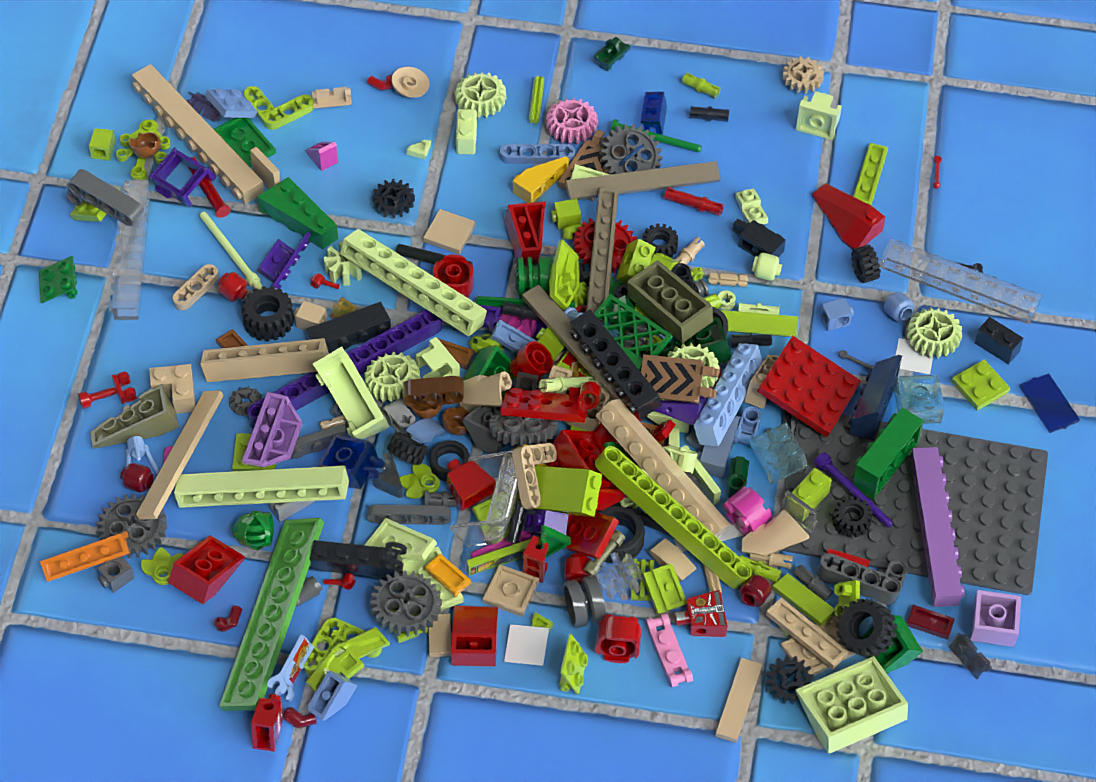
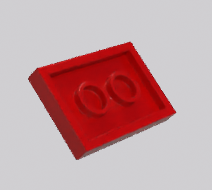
[563,512,619,560]

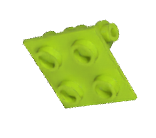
[559,634,588,695]

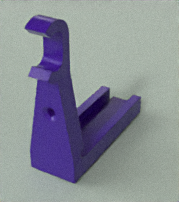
[654,387,715,425]

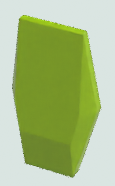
[549,239,580,310]

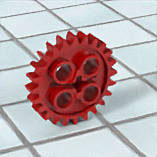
[573,218,637,273]

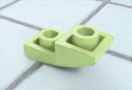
[735,188,768,224]

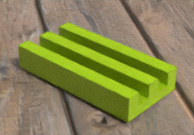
[631,559,654,601]

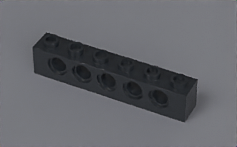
[570,309,661,419]

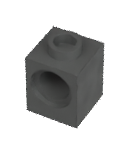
[98,556,134,593]

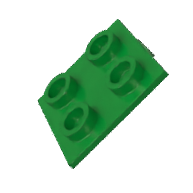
[38,256,78,304]

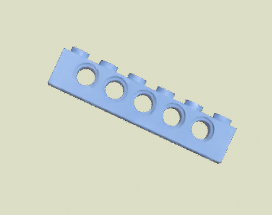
[694,343,763,446]

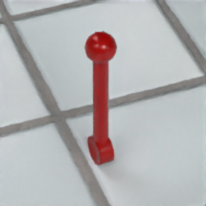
[933,156,942,189]

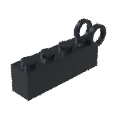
[305,302,391,354]
[309,540,407,578]

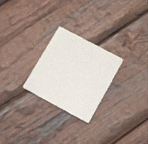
[896,338,933,374]
[504,624,549,666]

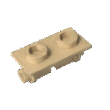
[312,86,352,109]

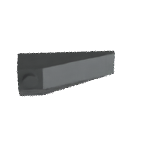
[463,395,507,456]

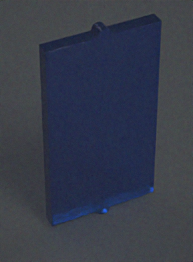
[1019,373,1080,433]

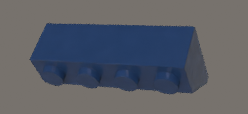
[848,354,902,441]

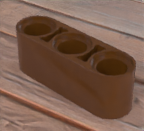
[403,376,464,407]

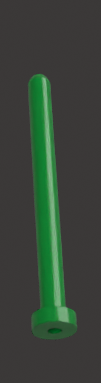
[610,119,702,152]

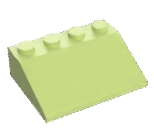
[796,656,908,754]

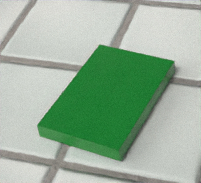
[214,118,276,167]

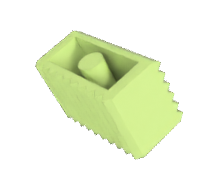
[456,109,477,155]

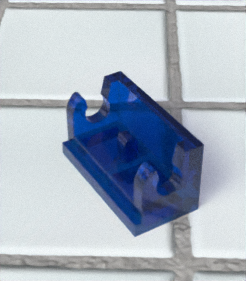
[640,91,667,135]

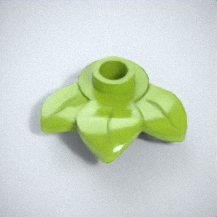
[398,463,440,499]
[141,547,184,585]

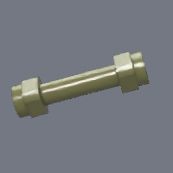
[583,530,625,576]

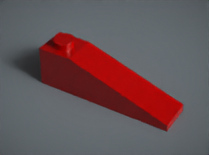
[812,183,886,249]

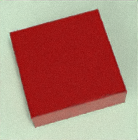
[652,419,676,443]

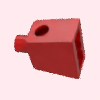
[447,459,496,511]

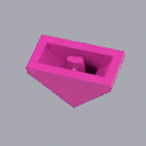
[305,142,338,171]

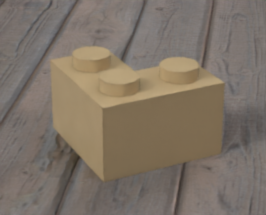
[149,364,196,414]

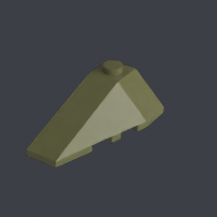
[90,384,179,449]

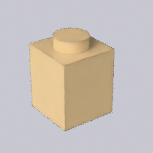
[294,301,327,330]

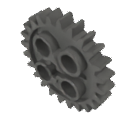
[599,124,663,175]
[489,411,558,447]
[96,493,168,558]
[370,570,442,637]

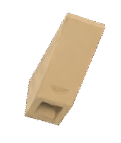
[744,354,779,409]

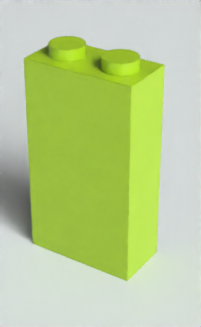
[526,466,602,517]

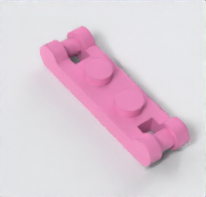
[645,613,693,687]

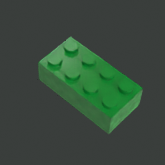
[852,408,924,500]

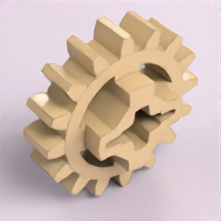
[782,56,824,94]

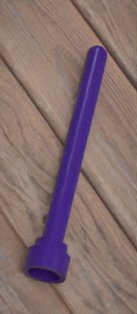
[814,452,893,528]

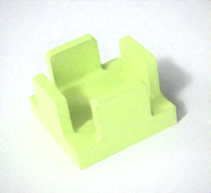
[796,92,842,140]
[416,337,460,378]

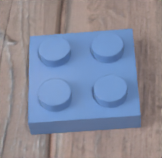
[205,88,258,118]

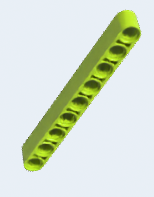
[595,446,752,589]

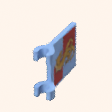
[267,634,314,702]

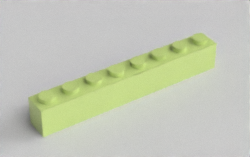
[174,466,349,508]

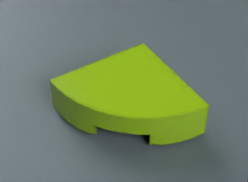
[532,612,554,633]

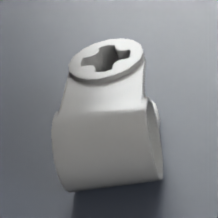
[382,398,415,436]

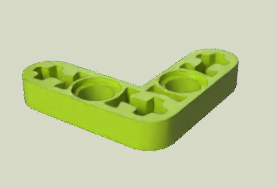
[244,86,314,130]
[303,618,382,675]

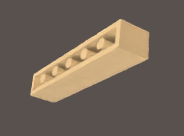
[201,338,329,382]

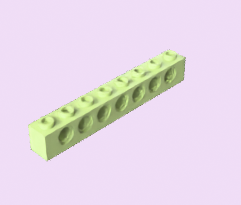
[340,229,487,336]

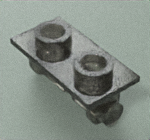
[949,632,992,679]

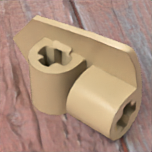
[462,371,512,407]
[742,509,809,556]

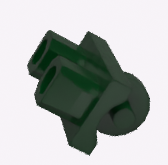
[594,36,630,71]

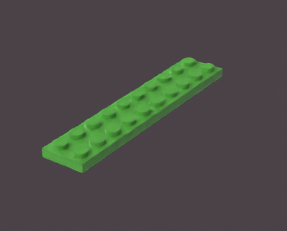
[219,518,324,711]

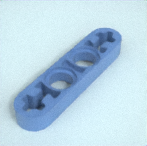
[500,144,576,164]

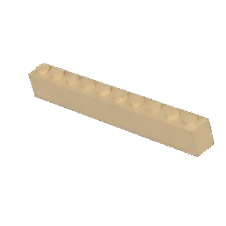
[132,64,264,205]

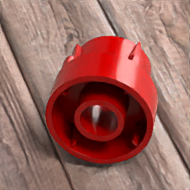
[510,341,553,381]

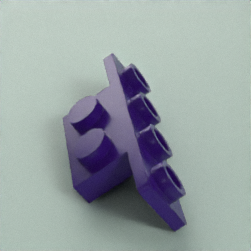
[257,232,311,290]

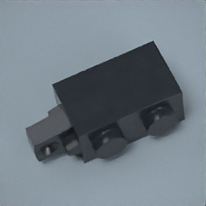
[732,218,786,258]

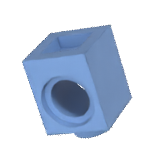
[820,298,854,331]

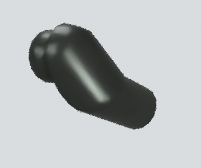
[579,263,590,285]

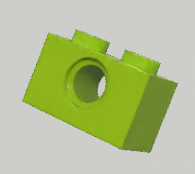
[616,239,656,284]

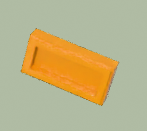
[425,554,471,597]

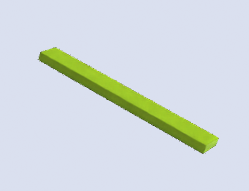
[635,304,798,337]

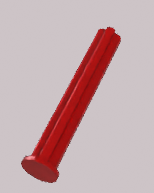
[187,157,231,218]

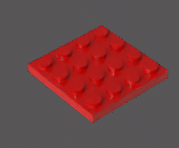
[757,335,861,437]

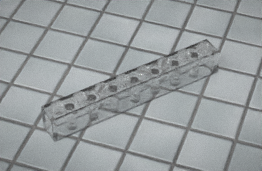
[109,180,151,320]
[880,238,1041,325]

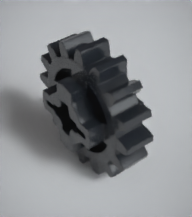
[372,179,415,218]
[765,655,814,705]

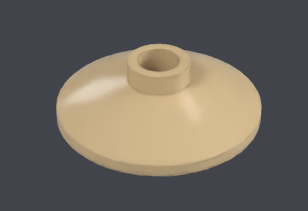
[392,67,430,98]

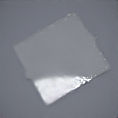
[782,491,817,533]

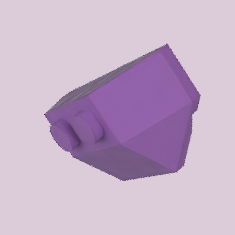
[242,392,303,467]

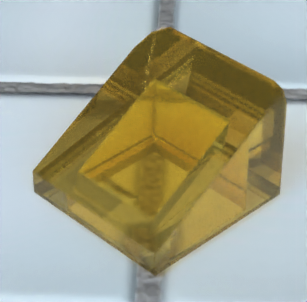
[328,297,358,319]

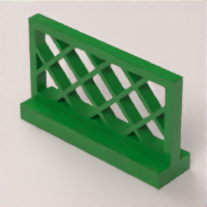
[588,294,673,372]

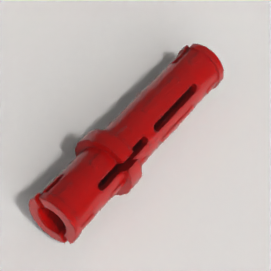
[664,187,724,216]

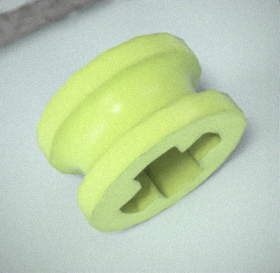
[718,291,736,311]

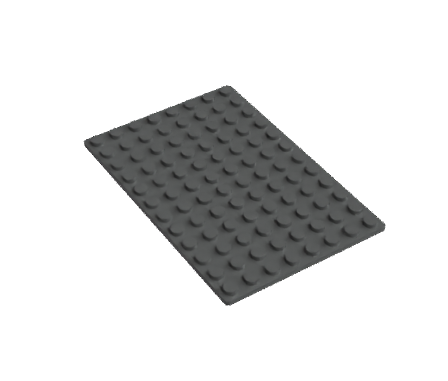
[780,415,1048,595]

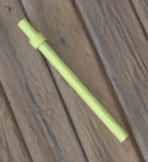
[199,212,263,290]

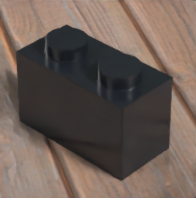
[975,316,1024,365]

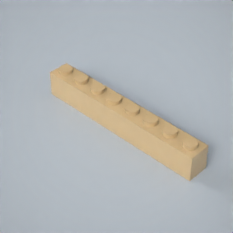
[595,399,731,538]

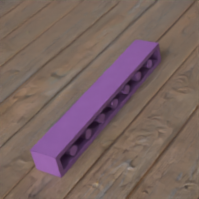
[910,447,965,607]

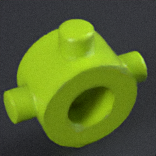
[691,267,705,281]

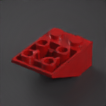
[451,606,498,667]

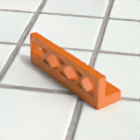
[40,531,130,582]

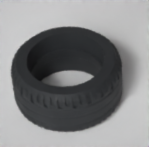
[597,506,645,564]

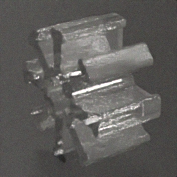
[596,552,643,601]

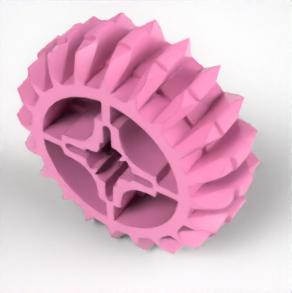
[546,97,598,145]

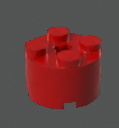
[433,254,474,298]
[595,614,642,663]

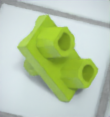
[834,580,860,616]

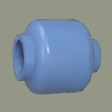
[884,292,914,322]

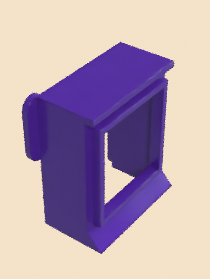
[150,147,216,207]

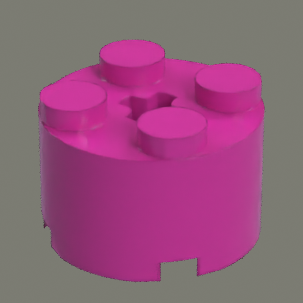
[723,486,772,537]

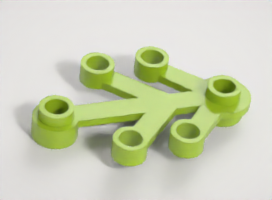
[116,119,171,183]

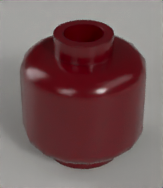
[120,463,154,493]
[739,575,771,607]

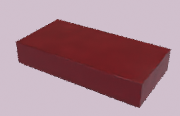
[907,605,955,640]

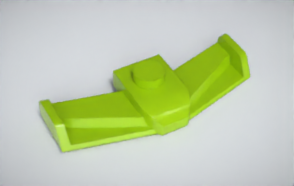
[306,627,390,693]

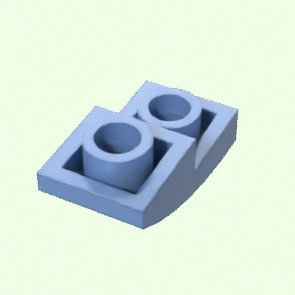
[406,418,446,443]

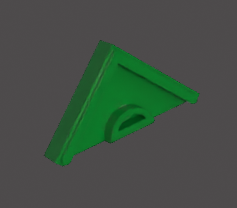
[539,525,571,558]

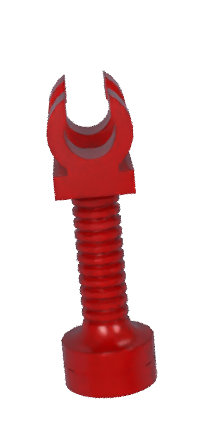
[78,372,137,409]

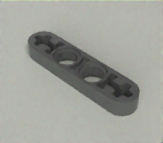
[367,505,451,525]

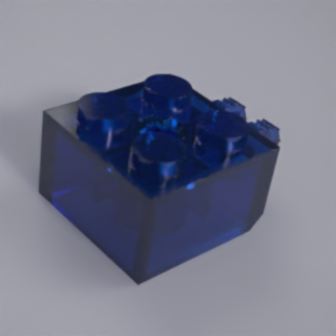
[317,434,385,489]

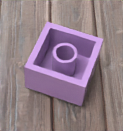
[970,590,1021,647]

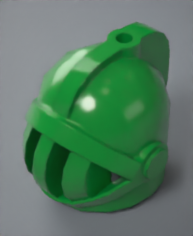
[232,511,274,551]

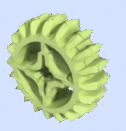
[455,72,506,118]
[907,307,962,359]
[668,343,719,388]
[364,352,421,403]

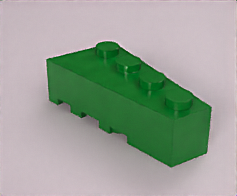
[257,177,338,249]

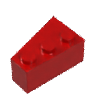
[504,201,546,266]

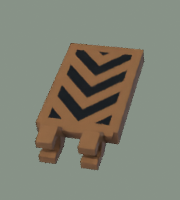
[558,129,620,202]
[638,355,719,403]

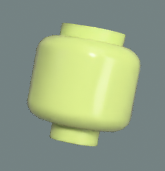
[752,253,782,281]

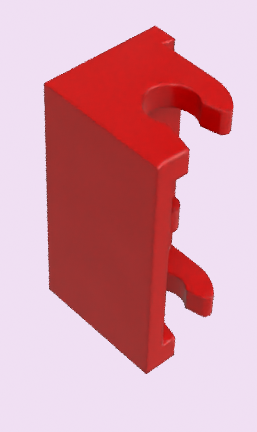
[523,535,548,583]

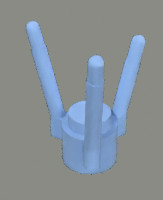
[125,436,160,475]

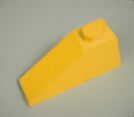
[513,156,569,203]

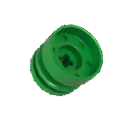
[515,256,553,299]

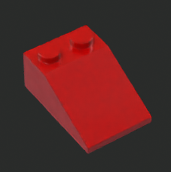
[168,535,245,604]

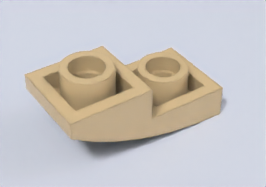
[649,539,697,582]

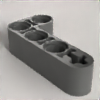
[66,169,144,226]
[816,553,908,605]

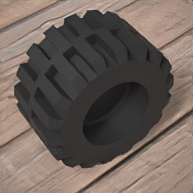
[241,286,294,342]
[836,598,897,658]

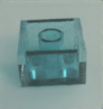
[894,375,944,424]
[749,422,808,484]

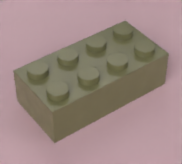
[627,260,713,343]

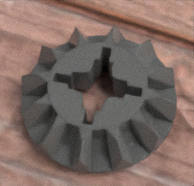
[229,386,262,416]

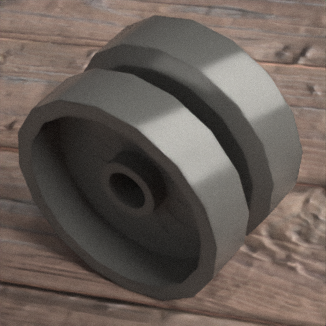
[563,575,606,629]

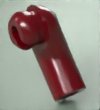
[214,605,243,632]

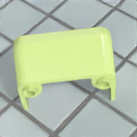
[313,347,390,441]

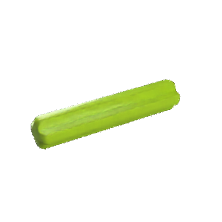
[529,76,544,124]

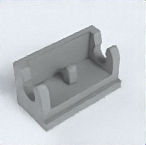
[268,501,315,522]

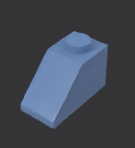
[307,670,358,721]

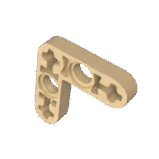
[512,443,557,510]

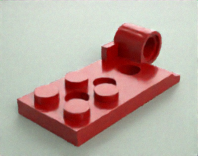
[501,381,601,423]

